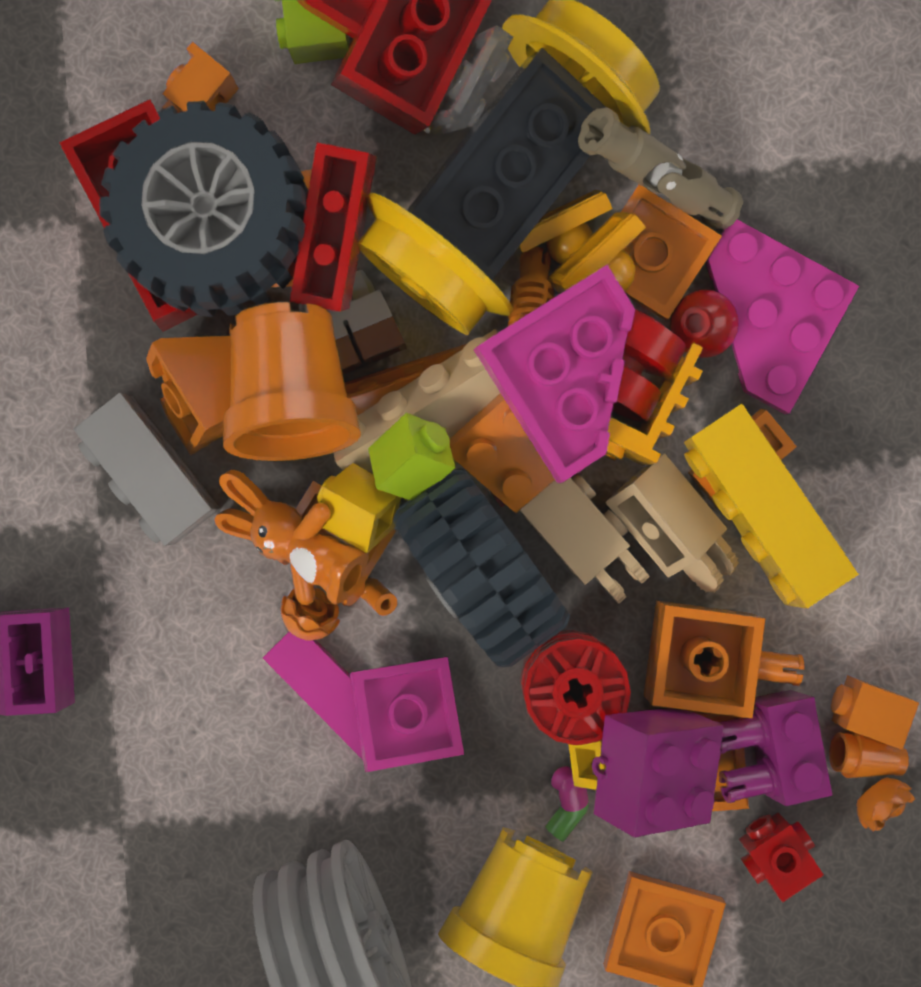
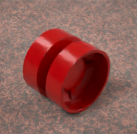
[612,309,686,424]

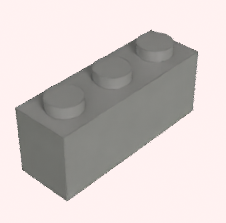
[74,393,220,546]

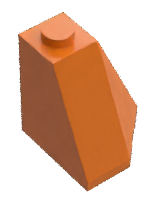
[146,336,231,455]

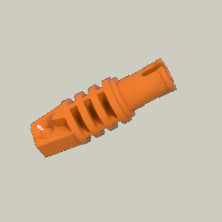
[507,247,555,327]

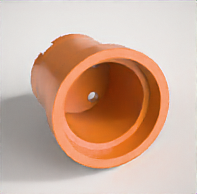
[223,302,361,461]

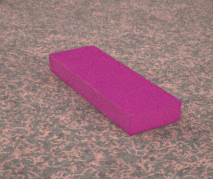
[263,632,363,760]

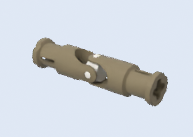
[578,108,743,230]

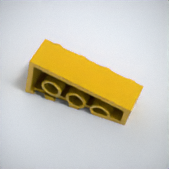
[684,404,859,609]

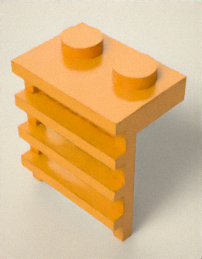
[604,343,703,466]

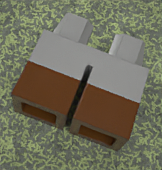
[298,270,407,375]

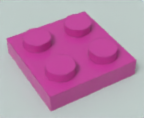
[350,657,464,772]

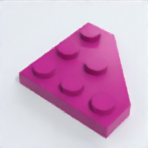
[705,219,859,415]
[473,265,635,483]

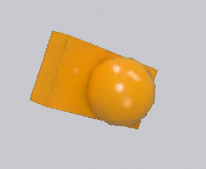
[518,189,613,265]
[548,212,646,294]

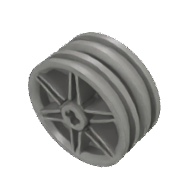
[253,839,412,987]

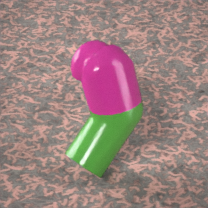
[545,766,589,842]

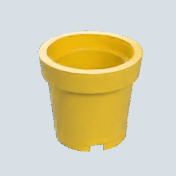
[438,827,593,987]

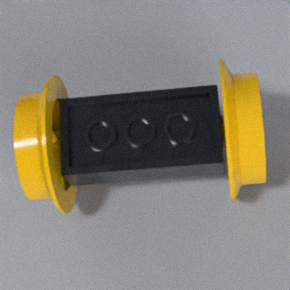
[357,0,659,335]

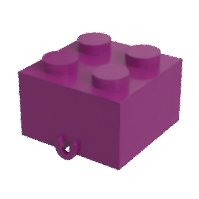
[592,708,723,838]

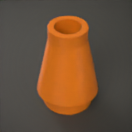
[829,730,909,778]

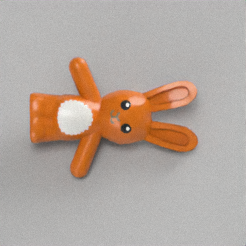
[215,470,369,605]

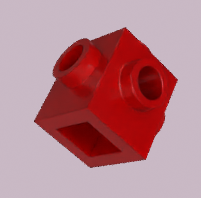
[739,813,824,903]

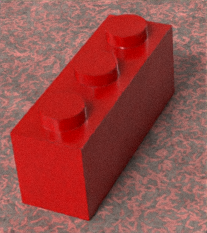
[289,142,377,312]

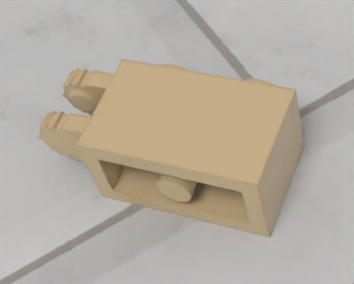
[605,453,739,593]
[519,473,650,604]

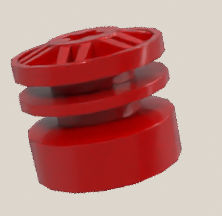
[520,630,631,746]

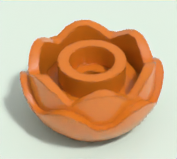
[281,588,340,641]
[857,777,915,832]

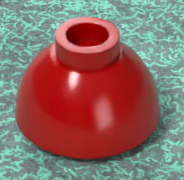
[670,290,739,358]

